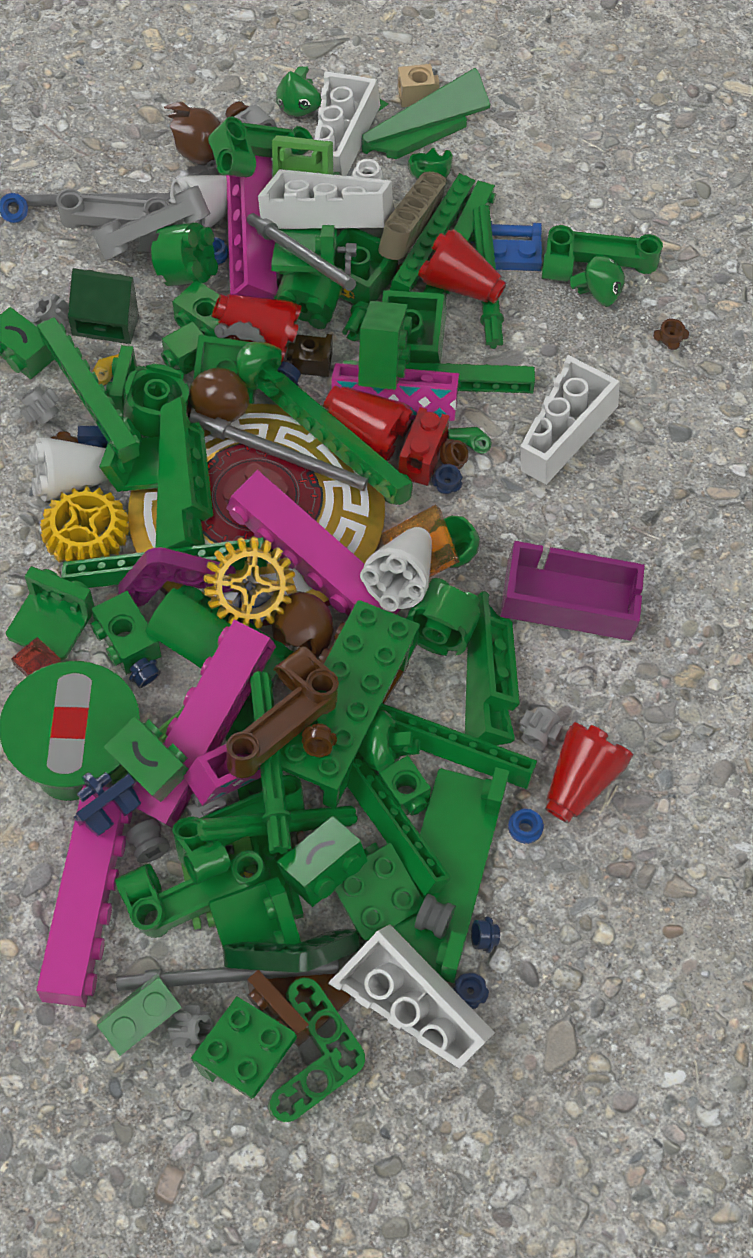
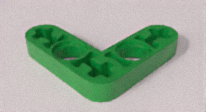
[268,978,365,1122]

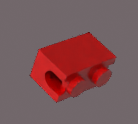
[399,407,450,486]

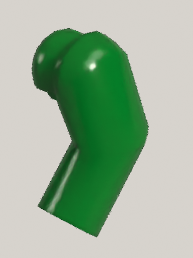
[448,427,492,454]

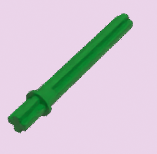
[473,205,504,349]
[250,671,292,854]

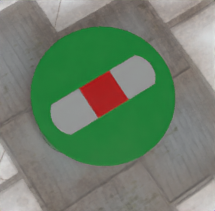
[0,661,140,801]

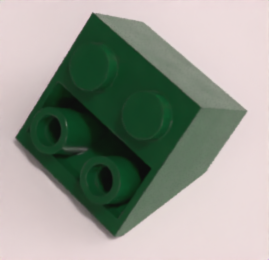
[68,268,139,344]

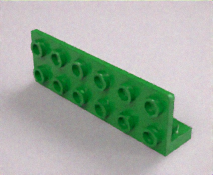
[271,172,340,276]
[280,600,420,809]
[393,767,509,983]

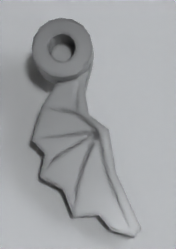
[175,160,220,179]
[338,243,357,276]
[214,321,266,342]

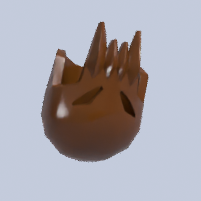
[164,102,221,165]
[186,368,250,423]
[272,591,334,658]

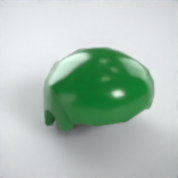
[408,148,453,180]
[430,515,480,568]

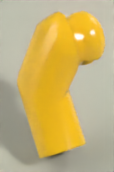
[92,354,119,386]

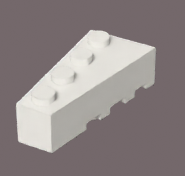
[312,71,380,176]
[258,169,393,229]
[520,355,620,485]
[328,924,495,1069]

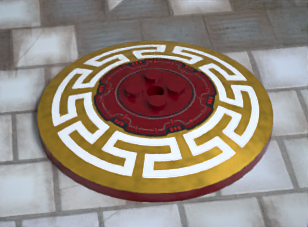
[128,404,385,626]

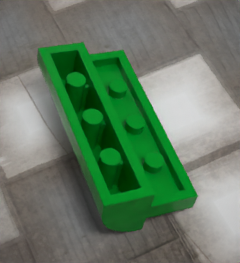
[145,585,293,702]

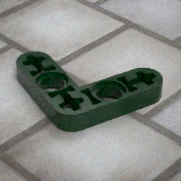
[222,929,360,973]

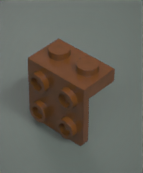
[247,970,351,1047]

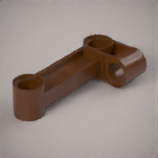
[226,646,339,779]

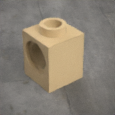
[397,64,439,108]

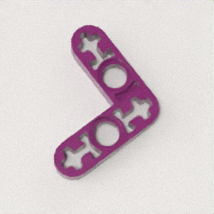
[118,547,236,607]

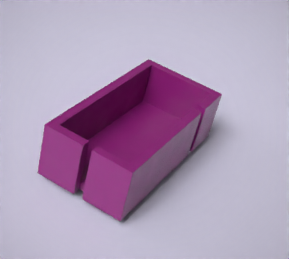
[500,540,645,641]

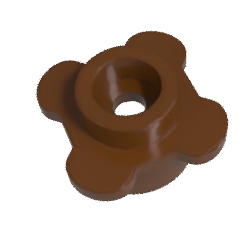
[653,319,689,350]

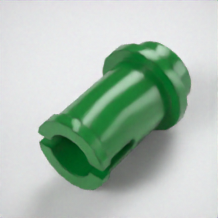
[342,301,369,341]

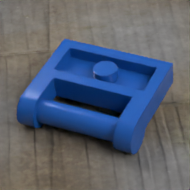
[491,221,542,271]

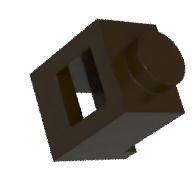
[287,334,333,377]

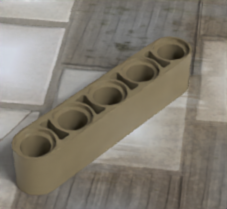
[378,172,447,260]

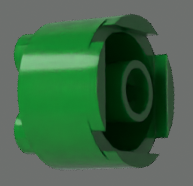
[151,222,218,287]
[275,272,343,330]
[123,364,189,437]
[406,578,481,656]

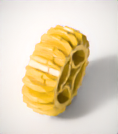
[40,485,129,563]
[203,537,296,628]

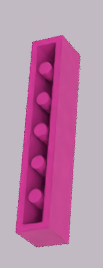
[226,156,278,299]
[226,470,401,616]
[133,619,276,828]
[36,785,133,1008]

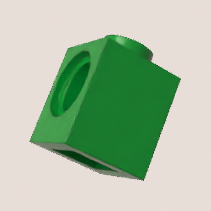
[161,322,204,375]
[378,755,431,816]

